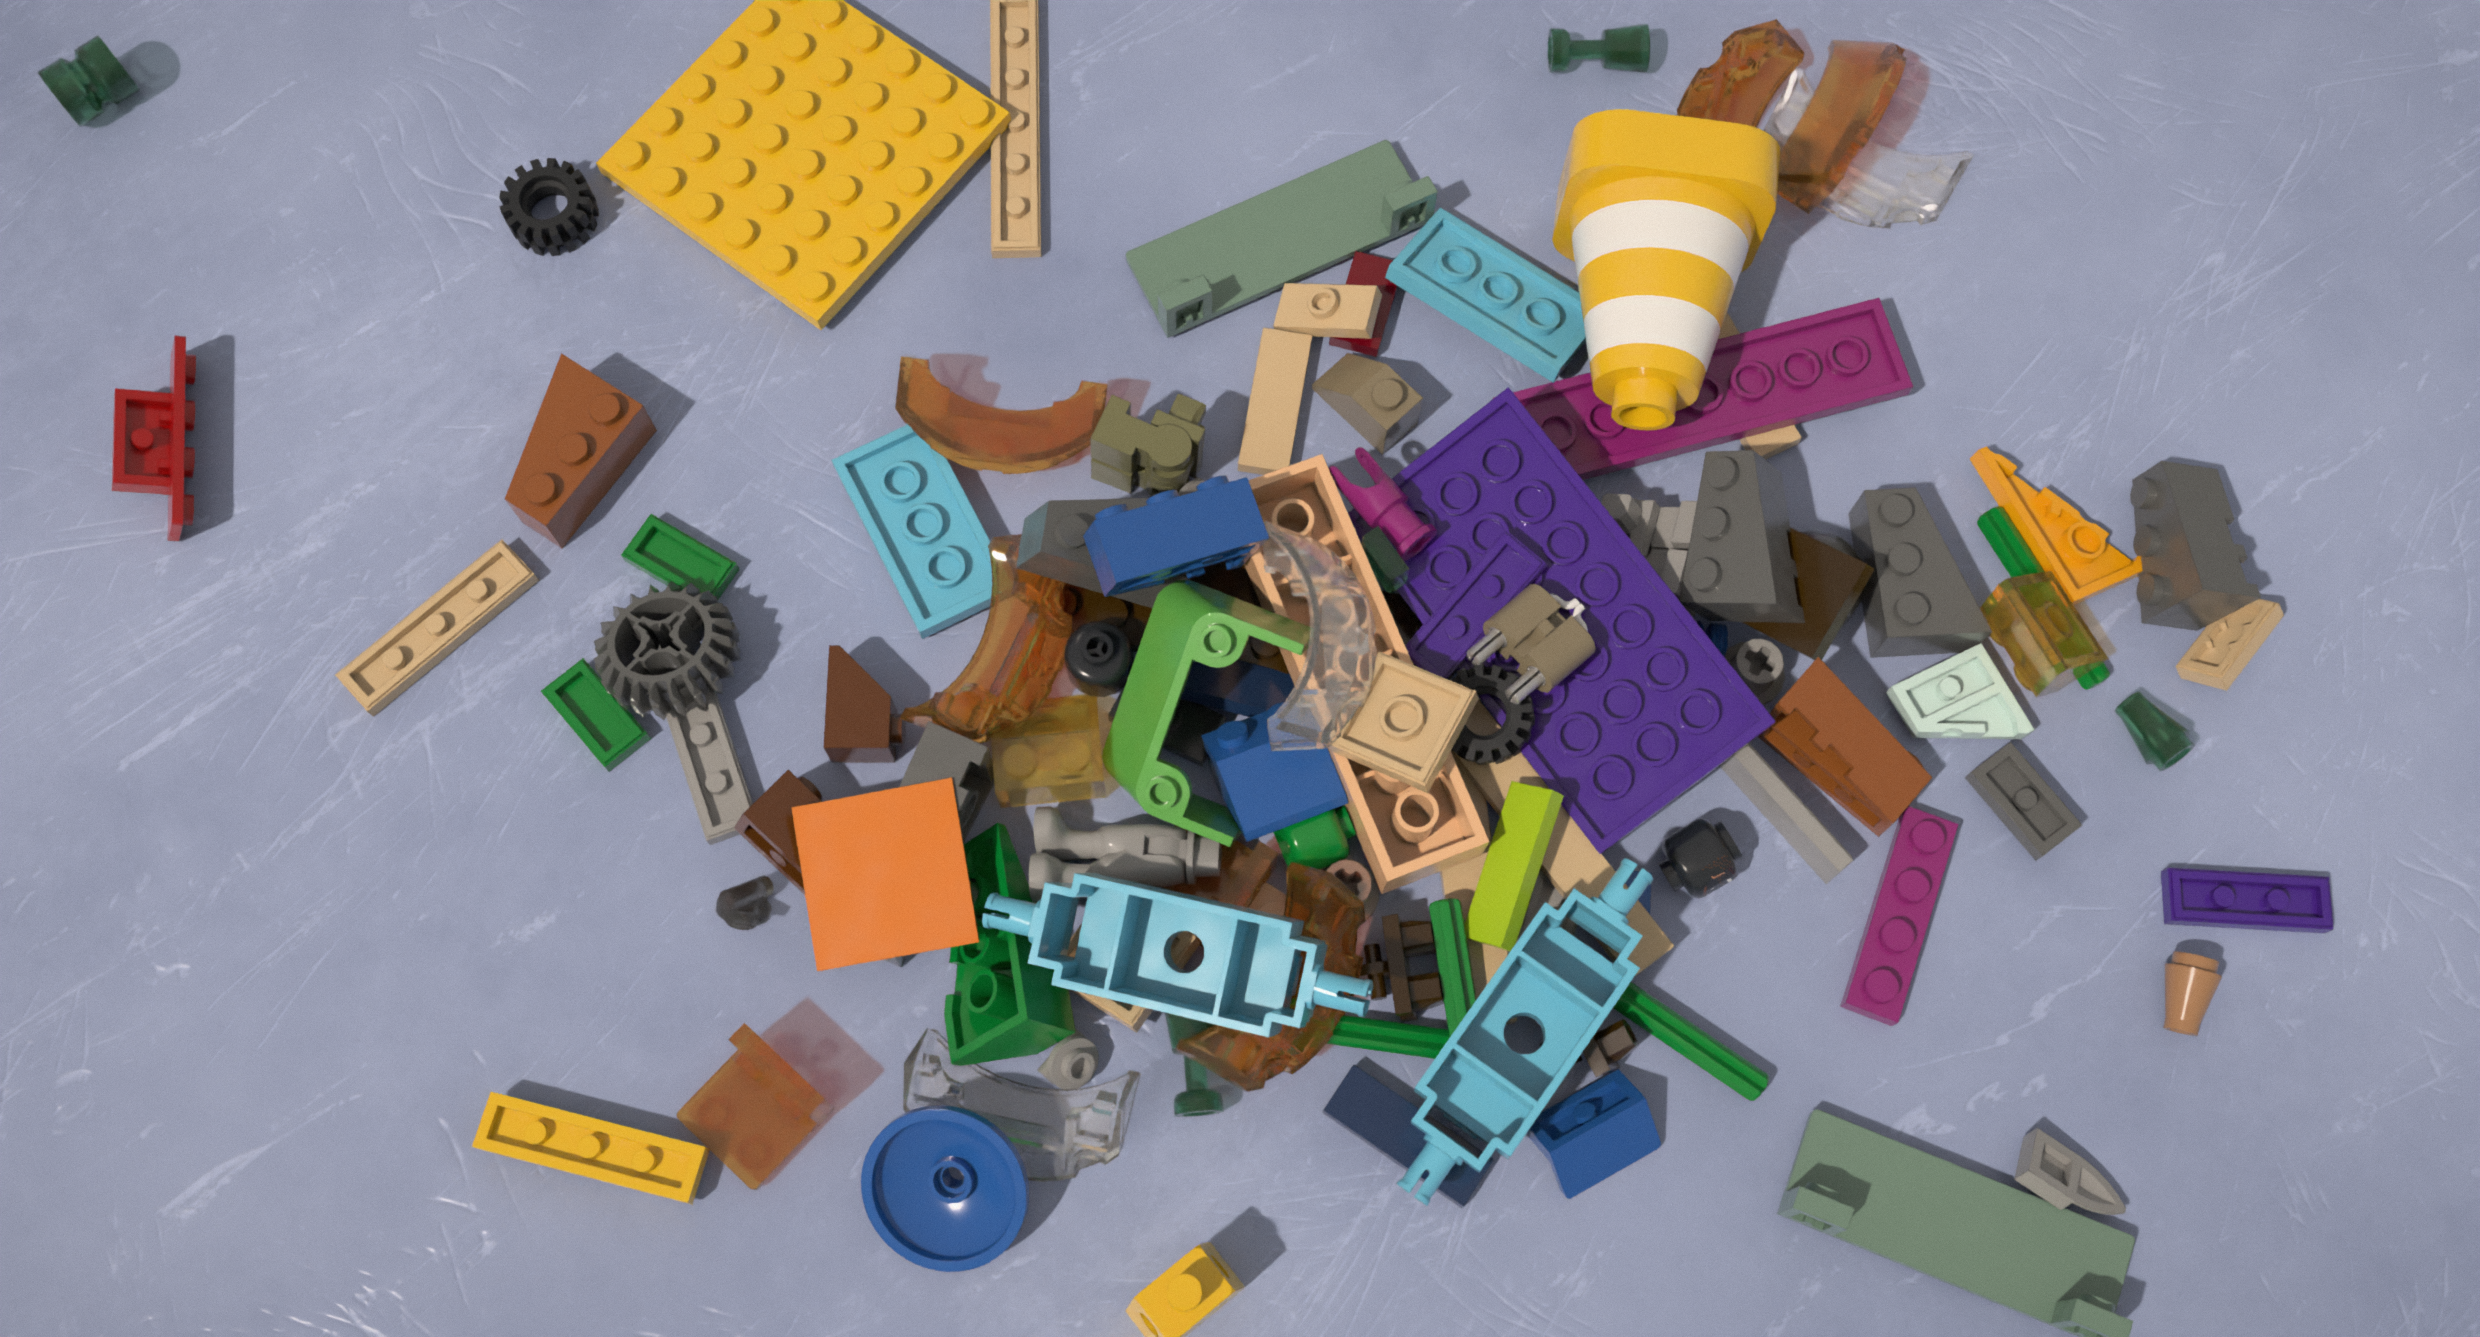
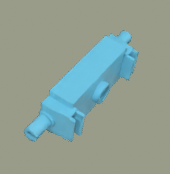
[1396,858,1654,1206]
[982,873,1373,1037]

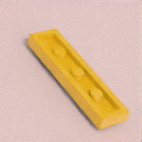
[472,1092,710,1205]

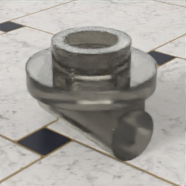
[715,875,774,930]

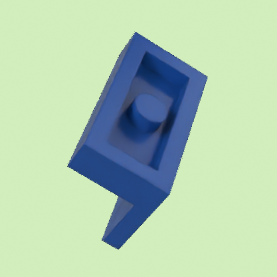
[1528,1069,1661,1199]

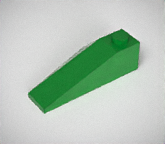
[944,823,1076,1066]

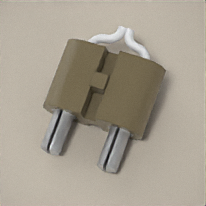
[1467,584,1596,704]

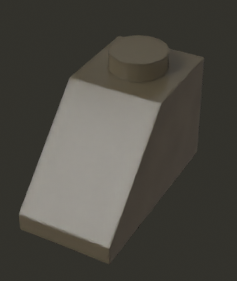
[1312,353,1423,455]

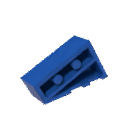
[1083,476,1269,597]

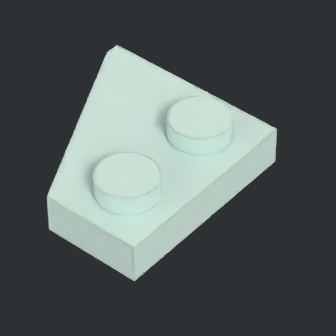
[1886,643,2035,739]

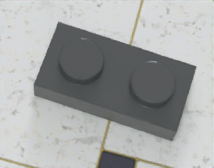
[1965,742,2082,861]

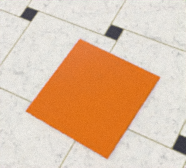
[791,778,980,971]

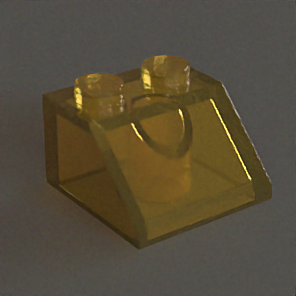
[1980,571,2109,697]
[991,695,1106,808]

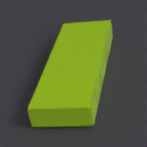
[1465,781,1564,952]

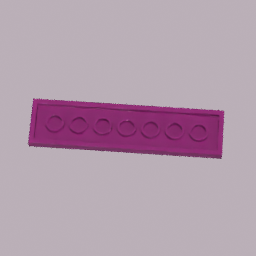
[1493,298,1913,480]

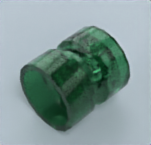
[38,35,140,127]

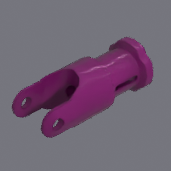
[1329,447,1437,561]

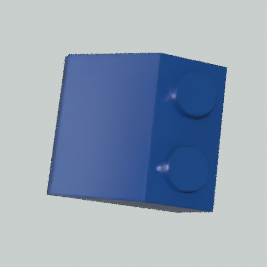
[1201,698,1348,842]

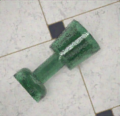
[1547,23,1650,73]
[1164,1012,1224,1117]

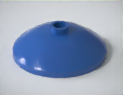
[861,1105,1030,1272]

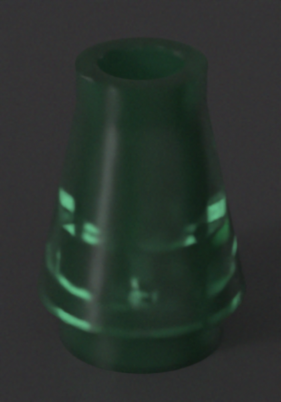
[2114,692,2195,772]

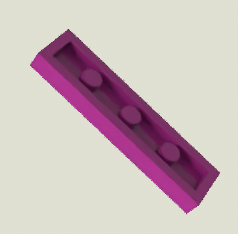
[1840,806,1959,1026]

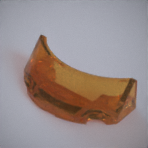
[1677,19,1805,128]
[1777,40,1907,214]
[895,354,1108,474]
[900,534,1072,743]
[1175,862,1366,1092]

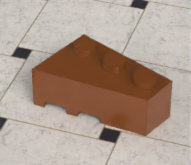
[505,353,657,549]
[1758,657,1932,837]

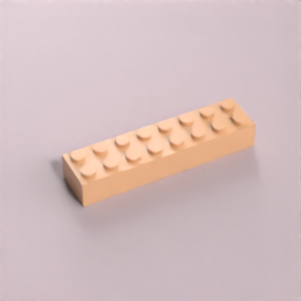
[1244,454,1490,894]

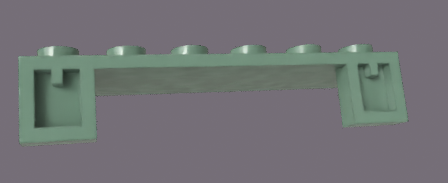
[1126,140,1438,338]
[1777,1109,2135,1337]

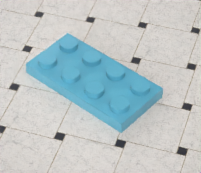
[1385,207,1586,383]
[831,417,1016,639]

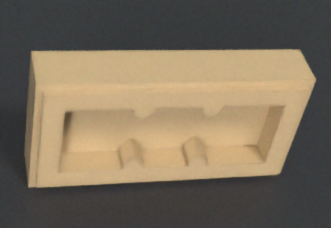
[1273,283,1382,339]
[2175,599,2284,691]

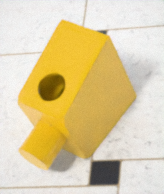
[1126,1242,1245,1337]

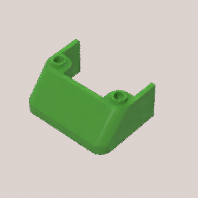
[1102,580,1319,847]

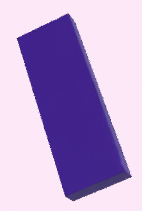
[1405,529,1548,679]
[2161,868,2334,933]

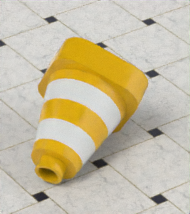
[1552,109,1780,431]

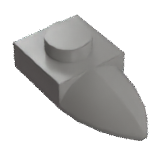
[2014,1128,2126,1215]

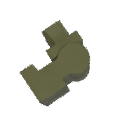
[1090,394,1206,497]

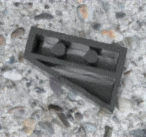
[1680,450,1805,623]
[2130,461,2261,631]
[1848,487,1992,658]
[1016,498,1190,608]

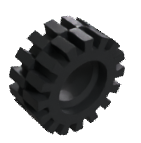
[499,158,599,256]
[1448,664,1535,765]

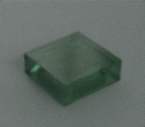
[1361,526,1409,594]

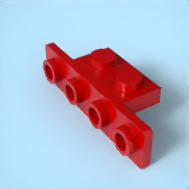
[111,335,196,541]

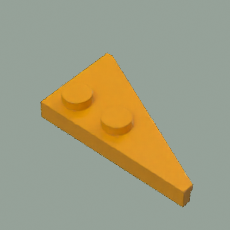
[1970,446,2143,608]

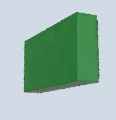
[621,514,740,600]
[541,658,651,772]

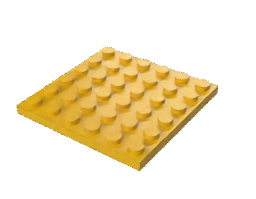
[596,0,1011,330]

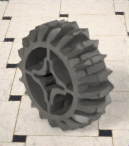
[594,581,741,720]

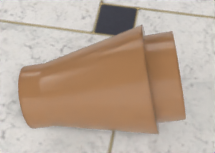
[2163,951,2222,1036]

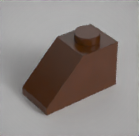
[823,645,906,763]
[734,770,822,895]

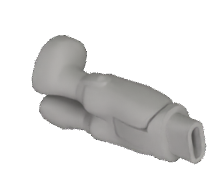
[1028,806,1222,904]

